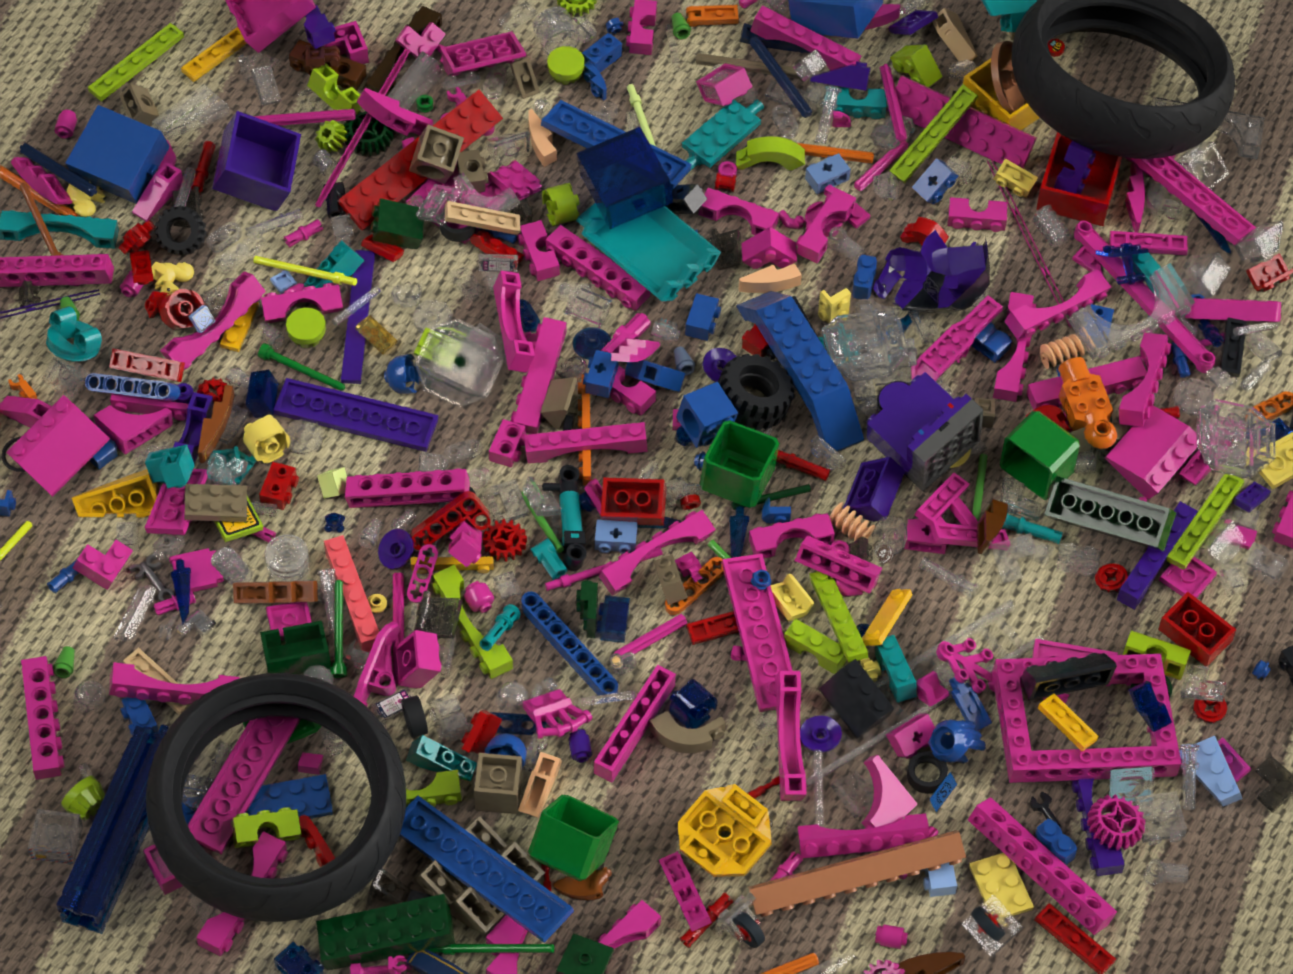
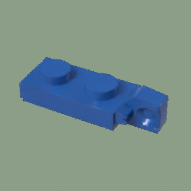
[949,677,992,731]

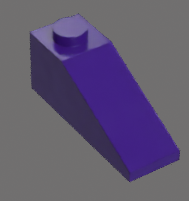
[810,61,871,91]

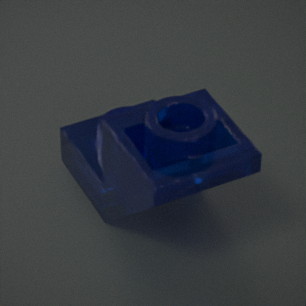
[1129,681,1172,732]

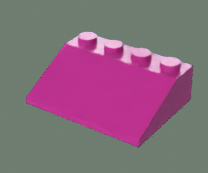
[440,31,526,76]
[6,395,110,497]
[1105,405,1203,499]

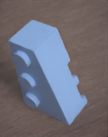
[1179,736,1243,806]

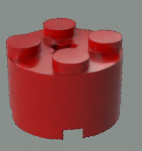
[158,289,204,330]

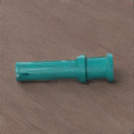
[1002,512,1063,544]
[479,604,521,651]

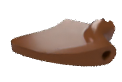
[553,867,612,900]

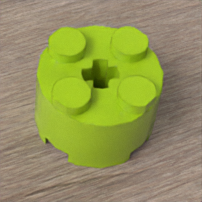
[542,183,580,226]

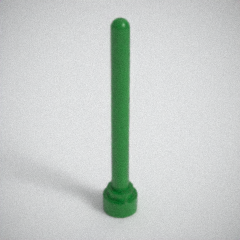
[258,343,345,391]
[330,580,347,678]

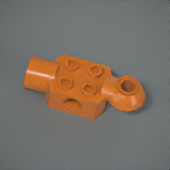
[1058,357,1117,449]

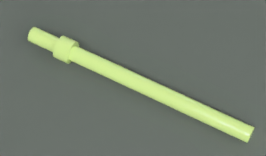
[627,84,656,146]

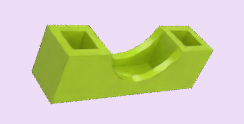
[406,770,462,807]

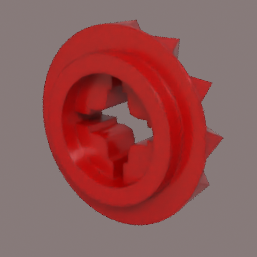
[197,377,227,402]
[1095,563,1128,593]
[1193,692,1227,724]

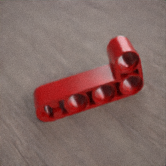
[410,491,491,550]

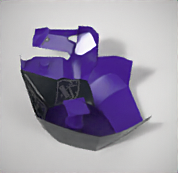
[873,230,990,313]

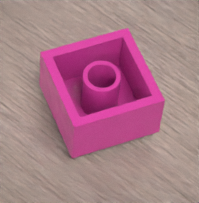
[394,630,441,689]

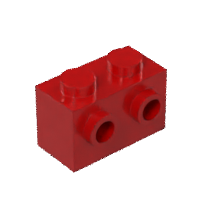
[259,462,299,510]

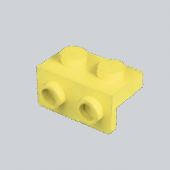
[993,159,1038,198]
[818,288,851,325]
[771,574,814,621]

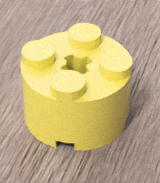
[243,415,290,463]

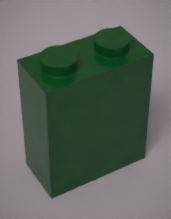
[370,198,425,249]

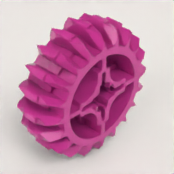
[1087,794,1145,851]

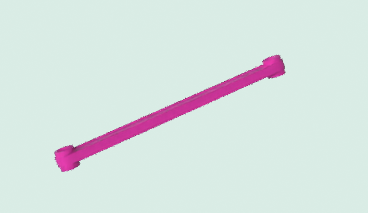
[1074,221,1215,373]

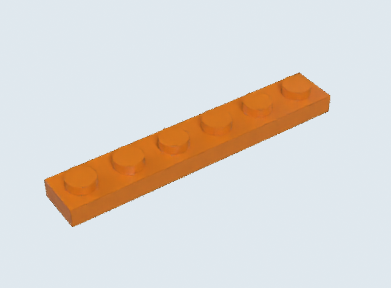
[578,374,591,486]

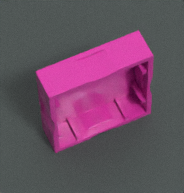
[225,0,316,53]

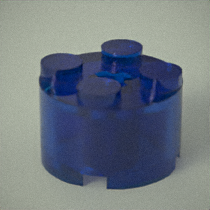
[669,679,718,729]

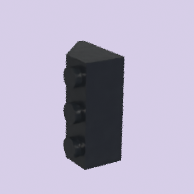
[819,659,894,739]

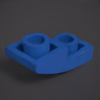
[583,61,607,101]

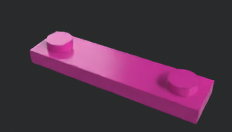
[1109,231,1188,255]
[110,394,189,421]

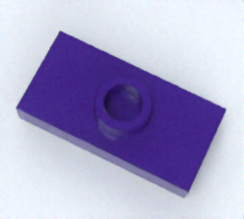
[1232,482,1271,513]

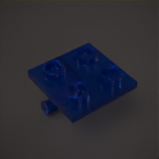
[1096,243,1149,285]

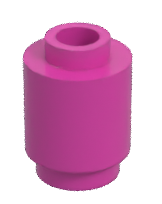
[54,110,77,139]
[120,270,144,297]
[875,924,908,949]

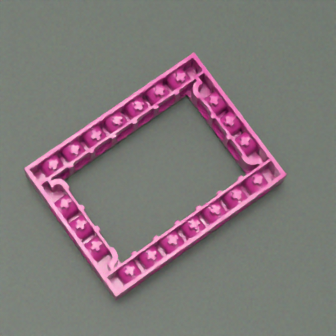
[992,654,1182,783]

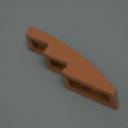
[198,385,235,463]
[233,581,318,603]

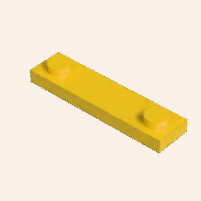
[181,27,247,82]
[411,556,494,574]
[862,589,912,646]

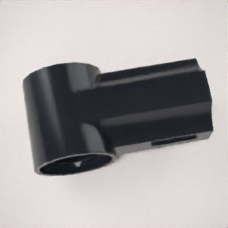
[323,182,345,219]

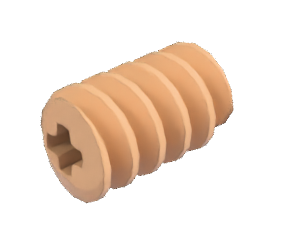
[1040,334,1085,369]
[830,502,875,544]

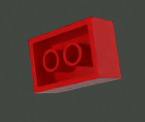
[600,477,667,526]
[1158,592,1236,668]

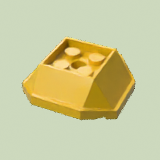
[678,784,772,877]

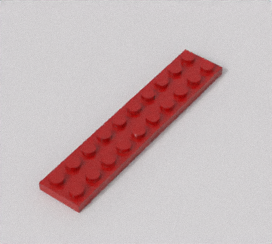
[337,89,503,231]

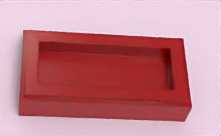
[361,234,404,262]

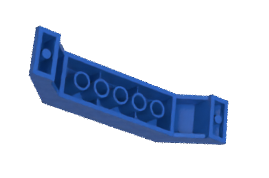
[736,291,864,455]

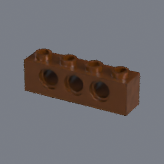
[289,39,367,91]

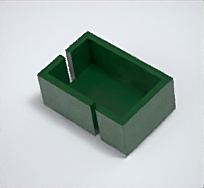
[260,620,331,674]

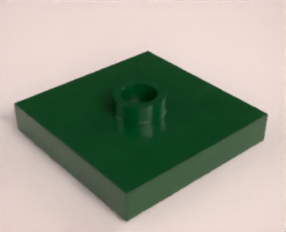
[556,933,614,974]

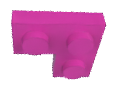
[395,22,446,64]

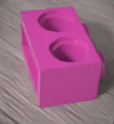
[489,419,527,468]

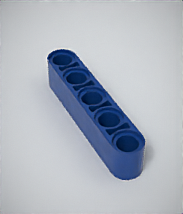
[85,373,180,401]

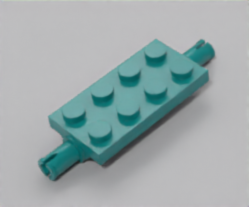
[682,99,764,175]

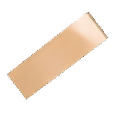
[529,109,557,167]
[738,263,802,293]
[518,752,562,818]

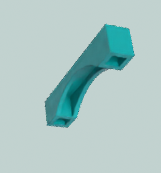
[0,210,119,249]

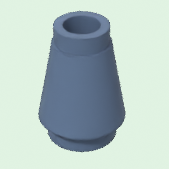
[673,346,695,376]

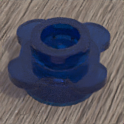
[324,513,345,533]

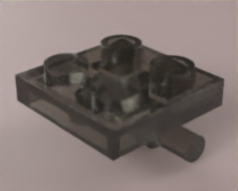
[414,591,462,638]

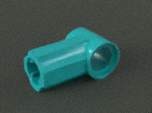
[530,538,567,580]

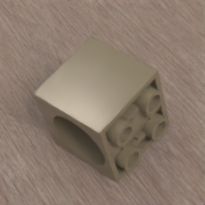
[409,125,464,184]
[474,753,522,814]

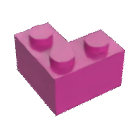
[325,21,369,64]
[741,227,797,269]
[73,540,133,590]

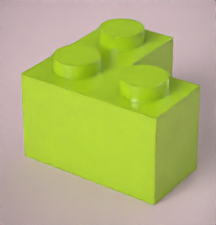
[890,44,943,87]

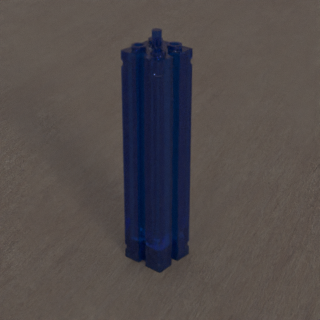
[56,724,169,934]

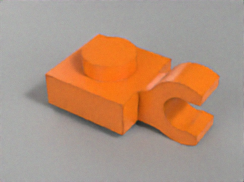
[8,374,37,399]

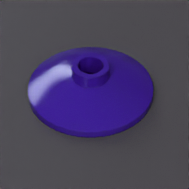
[703,348,737,382]
[378,529,413,569]
[800,716,842,752]

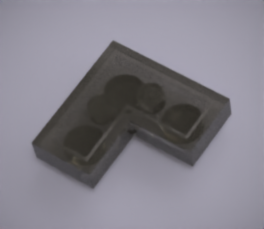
[1255,756,1293,813]

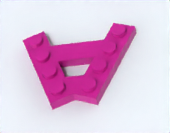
[914,472,1011,550]

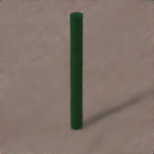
[731,484,811,510]

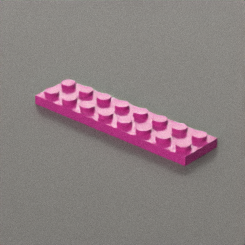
[886,76,1037,169]
[1130,156,1256,245]
[721,554,801,712]
[188,716,301,855]

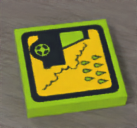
[214,496,263,542]

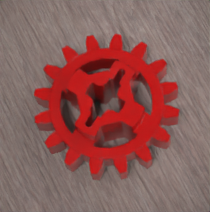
[118,220,156,255]
[483,519,527,562]

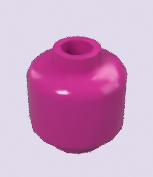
[464,581,494,613]

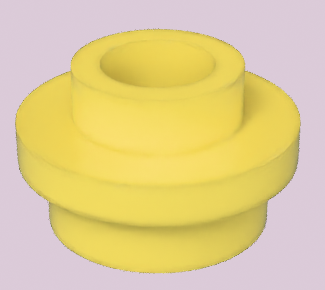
[367,594,387,613]

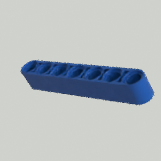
[521,591,618,703]

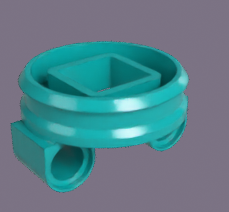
[46,306,102,362]

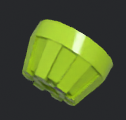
[547,46,584,85]
[286,307,326,348]
[61,776,107,820]

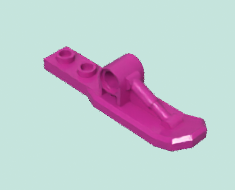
[911,295,1003,381]
[354,622,400,707]

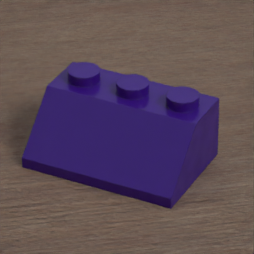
[843,457,905,522]

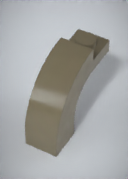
[649,711,726,753]

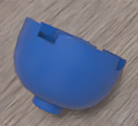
[384,354,420,394]
[485,733,527,768]

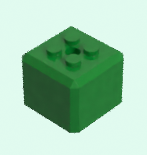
[999,411,1080,500]
[700,420,780,508]
[528,795,619,881]

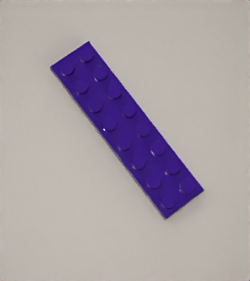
[273,378,439,452]

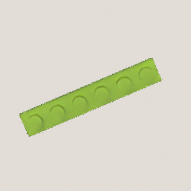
[88,23,184,102]
[889,85,978,184]
[1166,471,1244,570]
[809,571,868,663]

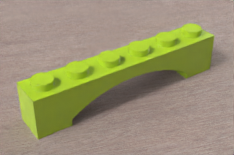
[431,565,513,679]

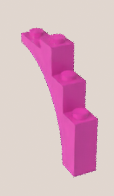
[486,915,528,974]

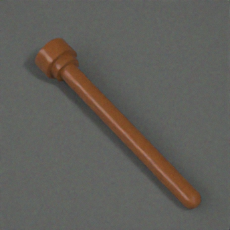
[20,183,63,256]

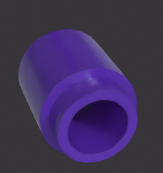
[175,383,193,404]
[568,729,592,763]

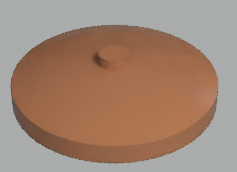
[991,41,1027,114]

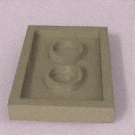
[184,484,247,522]

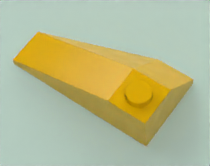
[72,469,159,517]

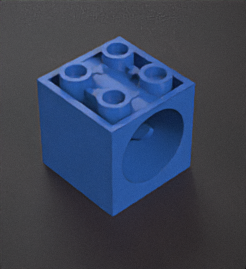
[676,382,738,448]

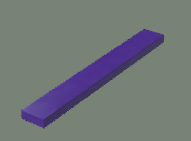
[341,250,375,384]

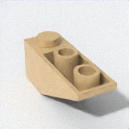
[932,8,978,66]

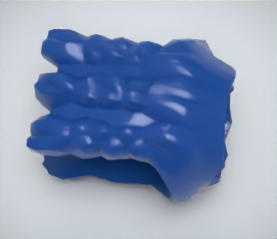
[928,720,986,764]

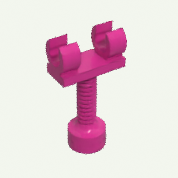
[350,955,411,974]

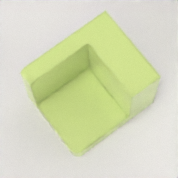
[317,467,347,498]

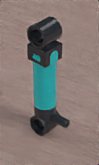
[542,465,587,571]

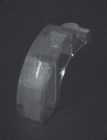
[453,172,521,212]

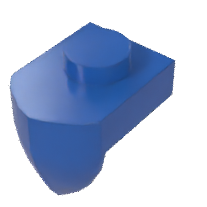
[762,497,791,523]

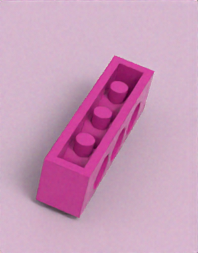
[795,535,882,594]

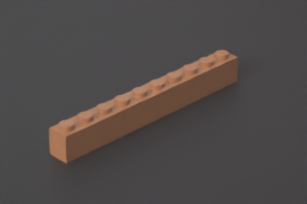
[748,830,966,917]

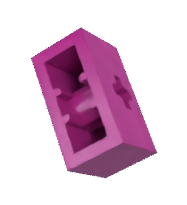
[904,519,946,554]
[886,713,935,758]

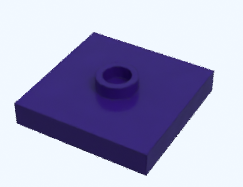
[888,10,938,35]

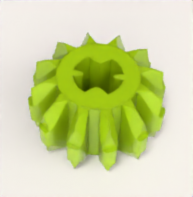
[315,120,348,153]

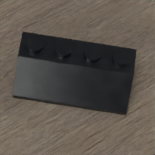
[1021,653,1117,701]

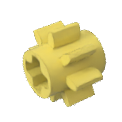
[860,657,881,683]

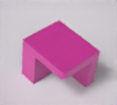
[916,671,950,707]

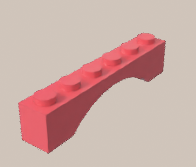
[324,535,379,654]

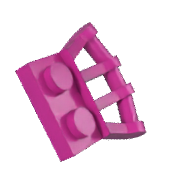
[523,689,592,739]

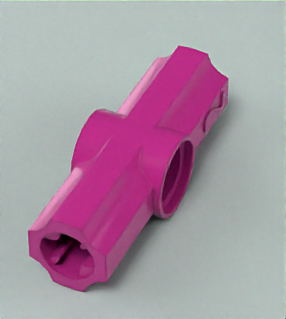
[601,313,651,353]

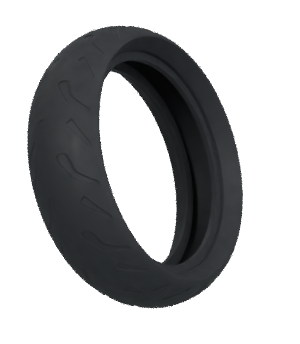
[1012,0,1235,159]
[146,673,407,922]

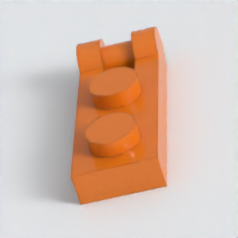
[686,5,739,27]

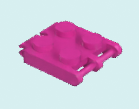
[487,160,542,201]
[169,548,224,595]

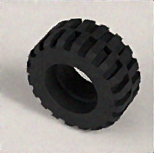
[718,354,795,430]

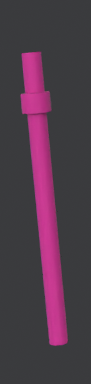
[545,548,663,591]

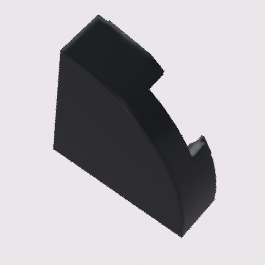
[563,412,576,431]

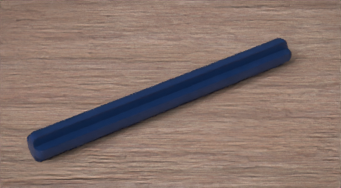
[749,36,812,118]
[20,143,97,197]

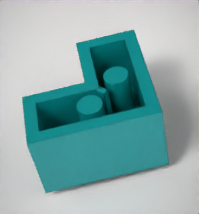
[145,445,195,488]

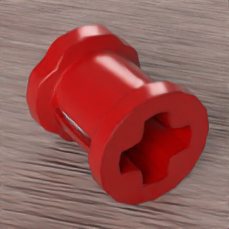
[715,173,737,192]

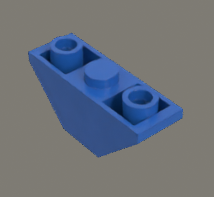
[625,360,686,392]

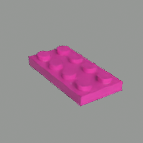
[145,469,209,535]

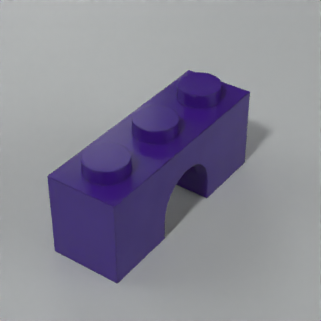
[1054,141,1096,195]

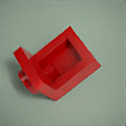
[145,291,169,318]

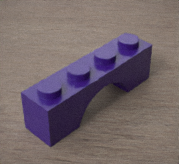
[173,392,214,465]

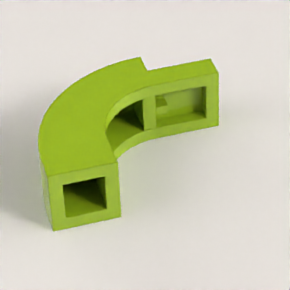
[736,136,805,170]

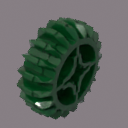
[344,110,394,157]

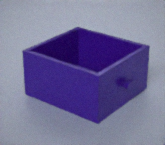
[212,111,301,211]

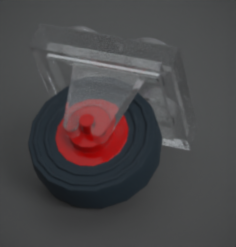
[713,892,765,948]
[962,894,1024,957]

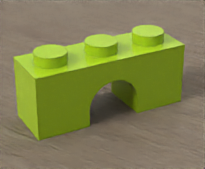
[307,63,361,115]
[784,618,847,674]
[1123,631,1191,680]
[231,807,301,848]

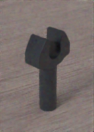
[1030,792,1061,827]

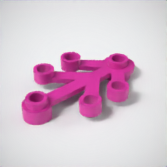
[936,638,995,693]

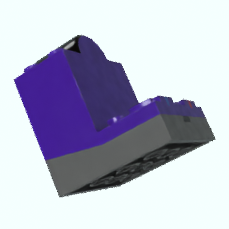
[867,372,983,491]

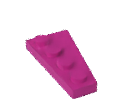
[1032,639,1118,658]

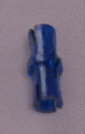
[1198,319,1224,347]

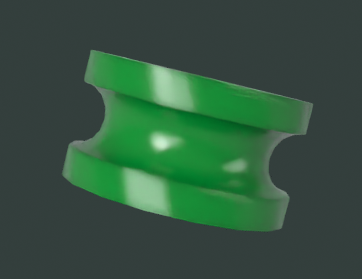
[416,94,434,113]

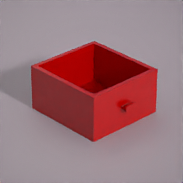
[1036,132,1122,226]

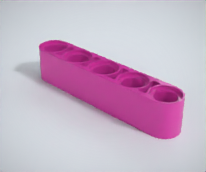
[1185,298,1282,322]

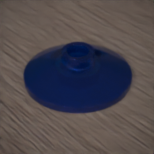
[573,327,611,360]

